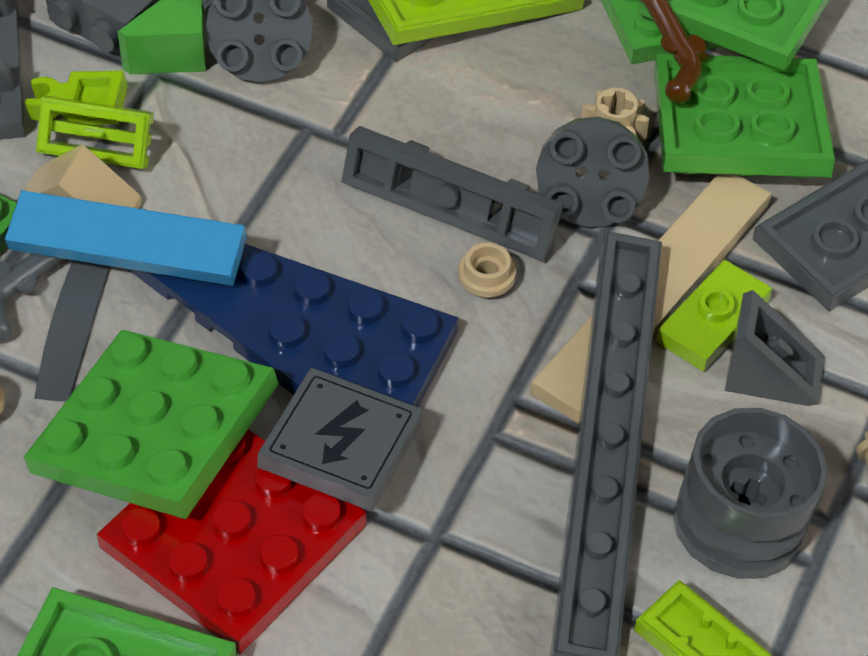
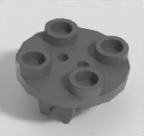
[205,0,313,83]
[536,116,650,228]

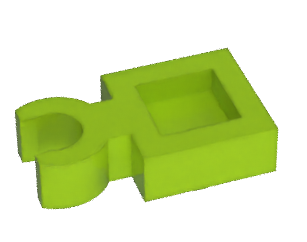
[25,70,128,125]

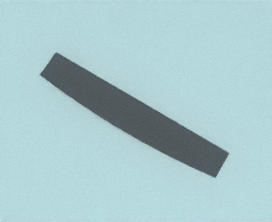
[34,260,110,402]

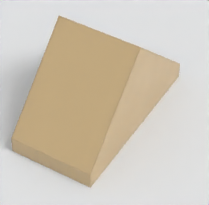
[24,144,142,208]

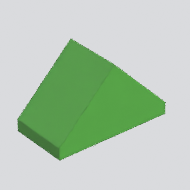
[117,0,206,75]

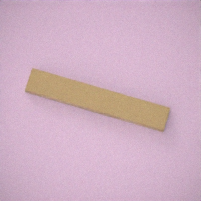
[530,174,771,424]

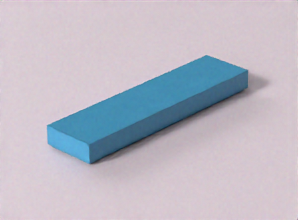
[5,190,247,286]

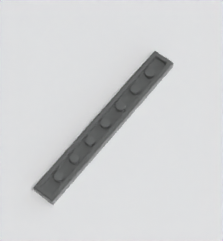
[550,231,662,656]

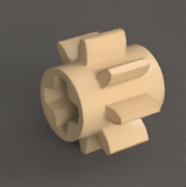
[581,88,650,139]

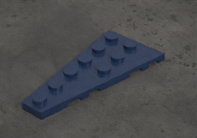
[127,209,459,407]

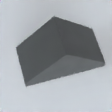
[725,290,824,406]

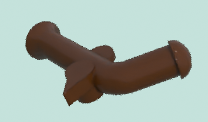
[639,0,710,104]

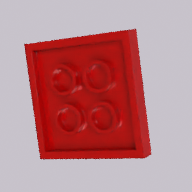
[96,429,366,655]

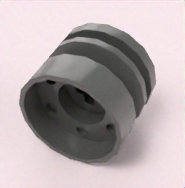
[673,408,828,579]

